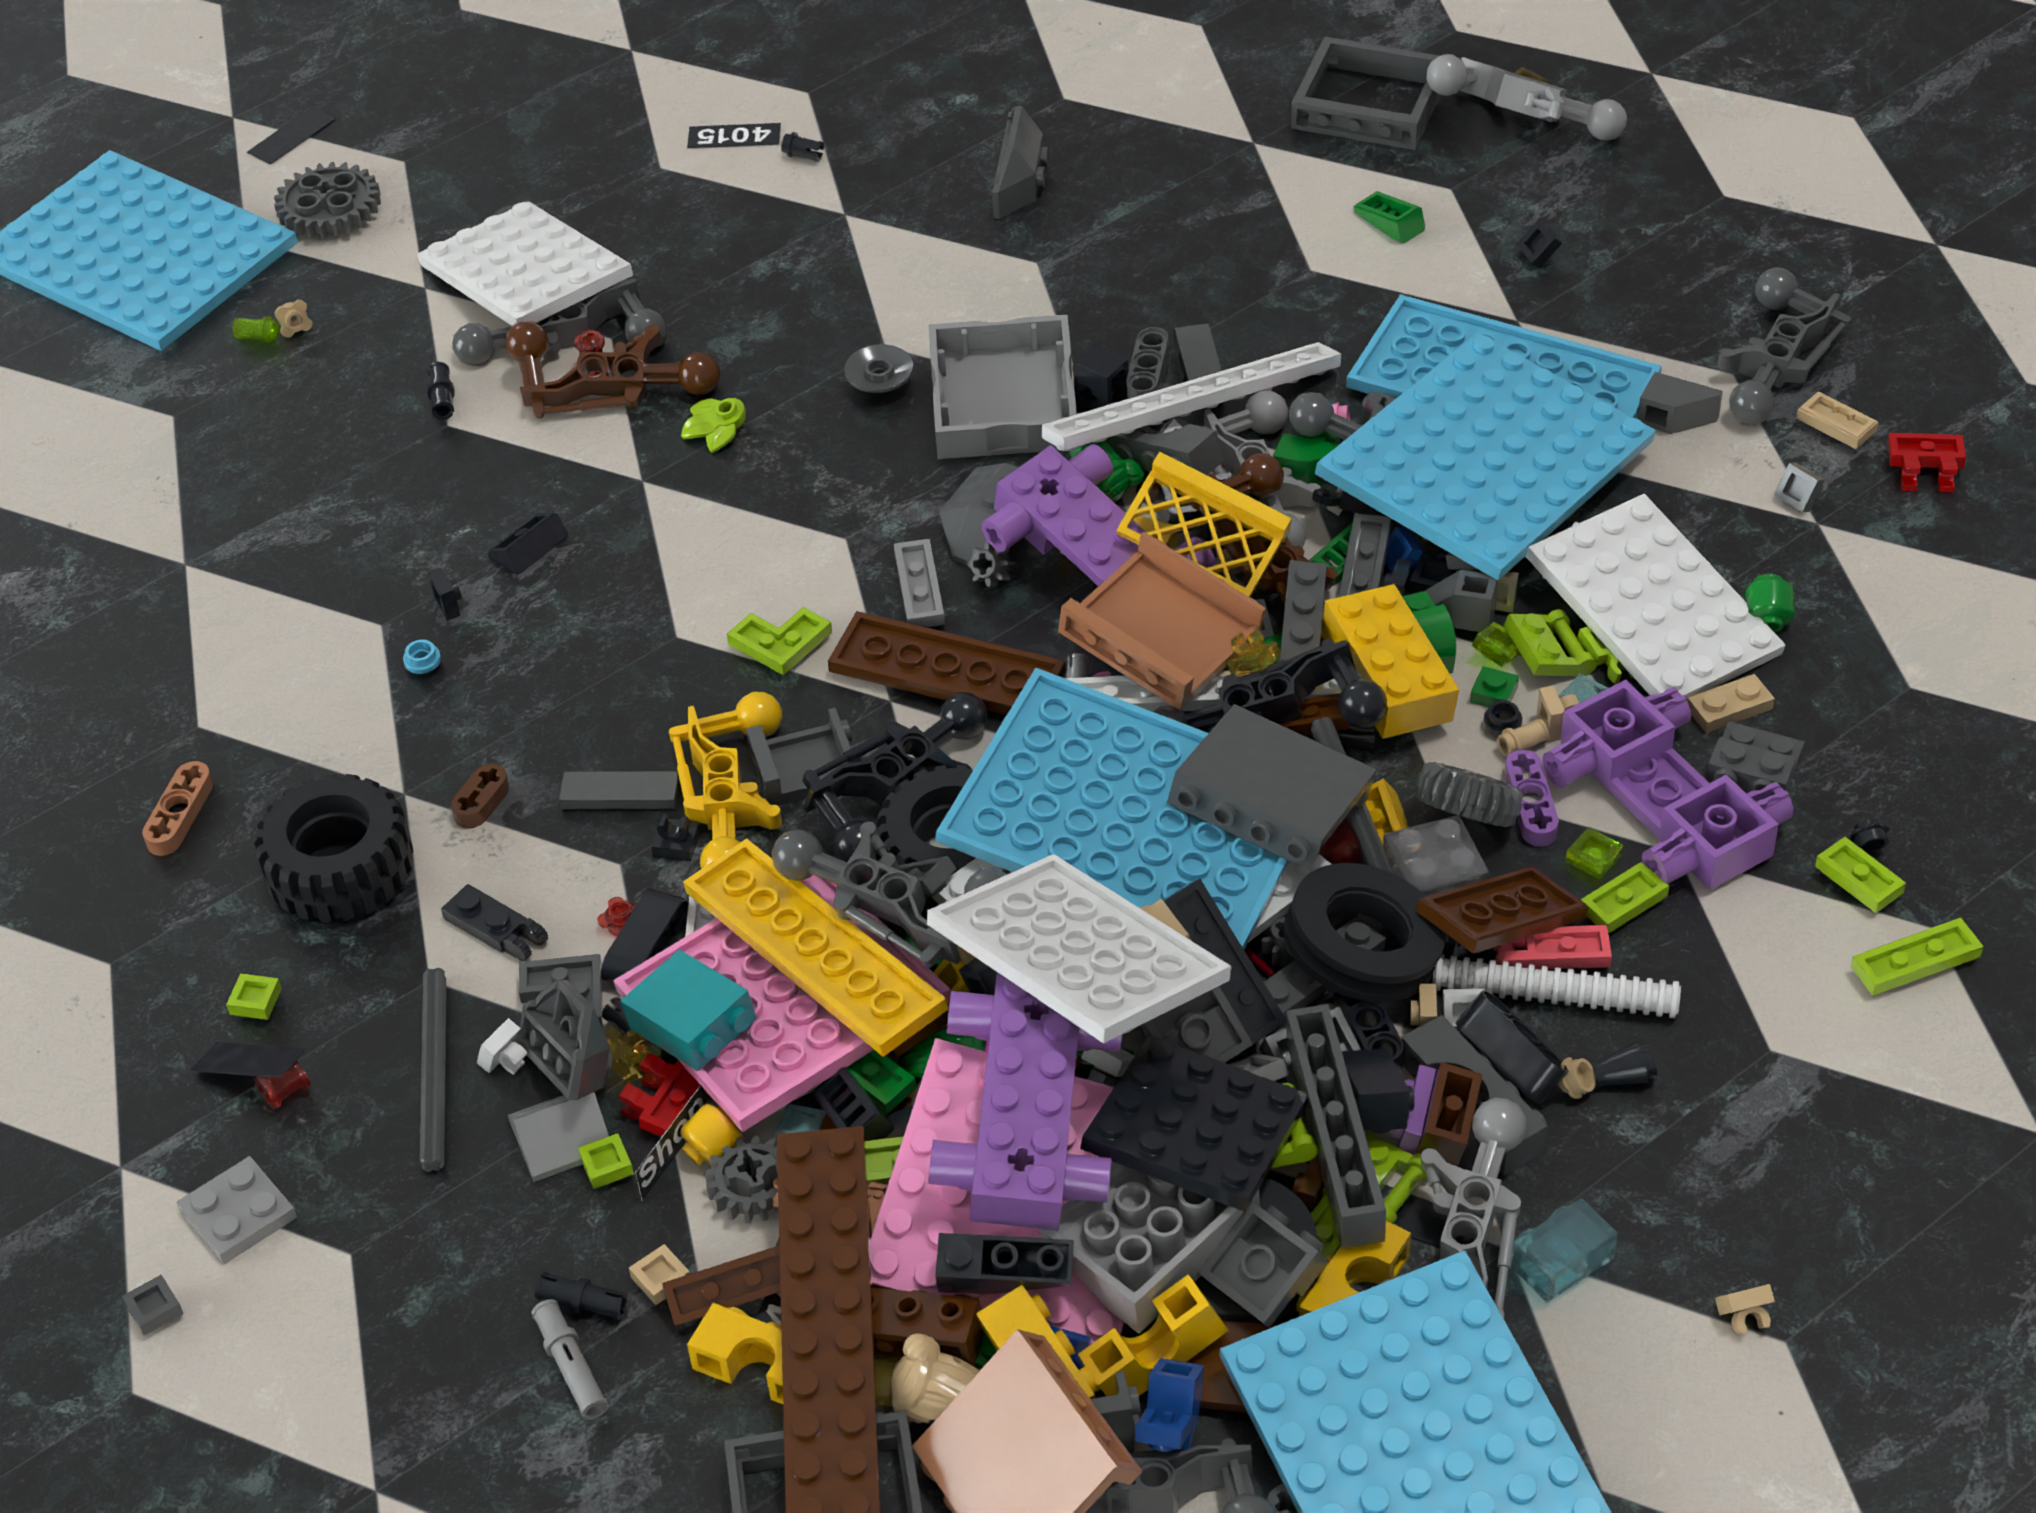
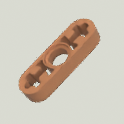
[142,761,213,856]

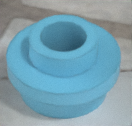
[403,640,441,674]

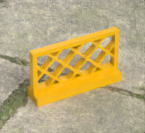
[1116,451,1292,597]

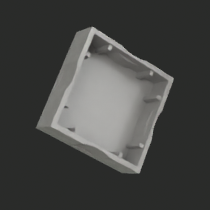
[929,314,1077,459]

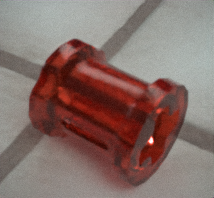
[574,330,605,376]
[254,1061,311,1110]

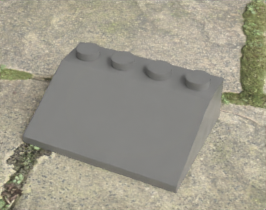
[1038,1162,1260,1334]

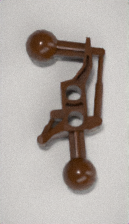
[505,321,721,419]
[1191,453,1337,646]

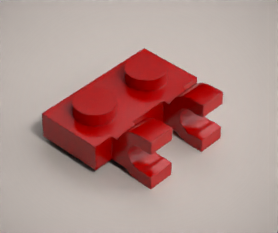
[1887,433,1966,493]
[619,1053,709,1137]

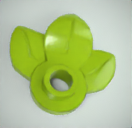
[681,398,746,453]

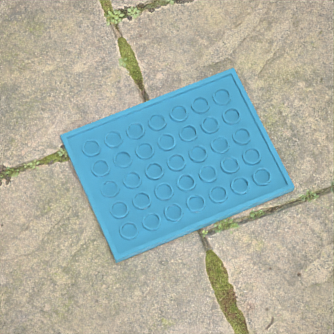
[0,150,298,351]
[1315,332,1656,580]
[935,668,1289,949]
[1220,1250,1612,1513]

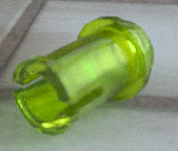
[233,316,279,343]

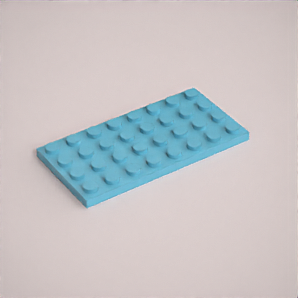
[1346,294,1662,419]

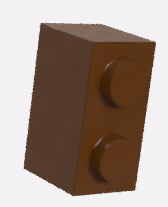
[1415,1062,1483,1167]

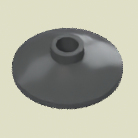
[844,344,914,393]

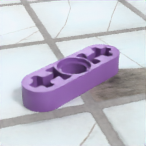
[1505,750,1559,847]

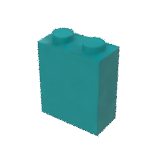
[620,949,757,1071]

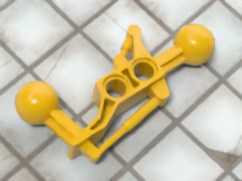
[669,692,782,869]

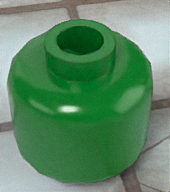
[1744,574,1795,632]

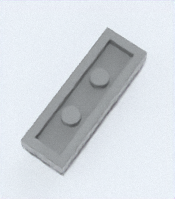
[894,539,945,627]

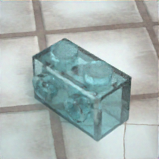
[1512,1198,1618,1303]

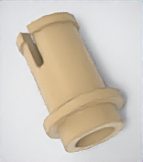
[1497,718,1550,757]

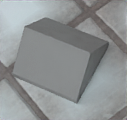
[508,1092,609,1182]

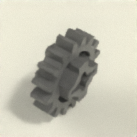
[705,1135,779,1223]

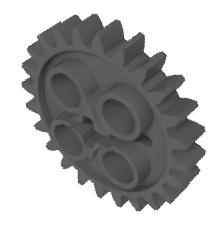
[274,162,381,239]

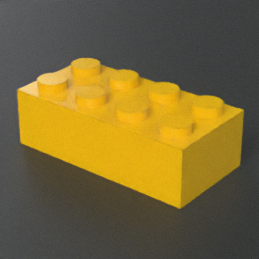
[1321,584,1459,739]

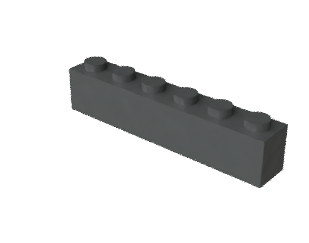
[1286,1004,1386,1249]

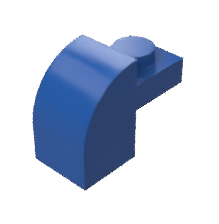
[1135,1358,1205,1451]

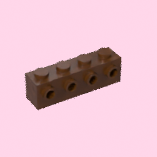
[872,1285,985,1367]

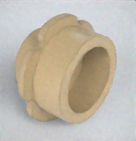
[1558,1057,1596,1099]

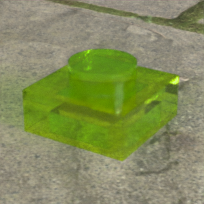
[1472,622,1520,667]
[1566,827,1623,879]

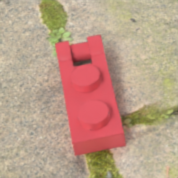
[1493,925,1612,969]

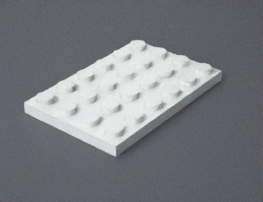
[417,201,633,326]
[1525,494,1786,701]
[927,854,1231,1043]

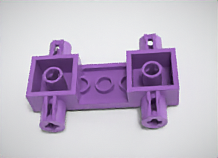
[981,444,1215,587]
[1542,680,1794,890]
[928,972,1122,1231]

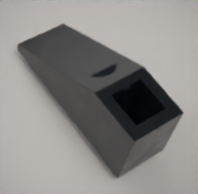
[935,1233,1074,1295]

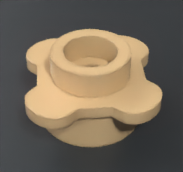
[275,300,312,338]

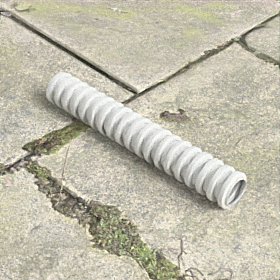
[1433,954,1681,1018]

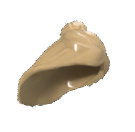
[891,1334,980,1423]

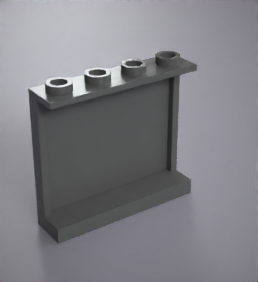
[1167,704,1377,871]

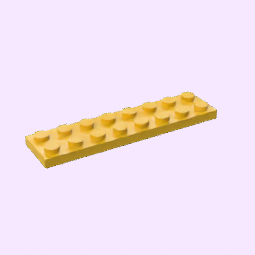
[683,838,949,1057]

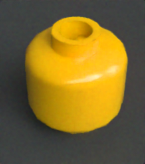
[680,1104,743,1166]

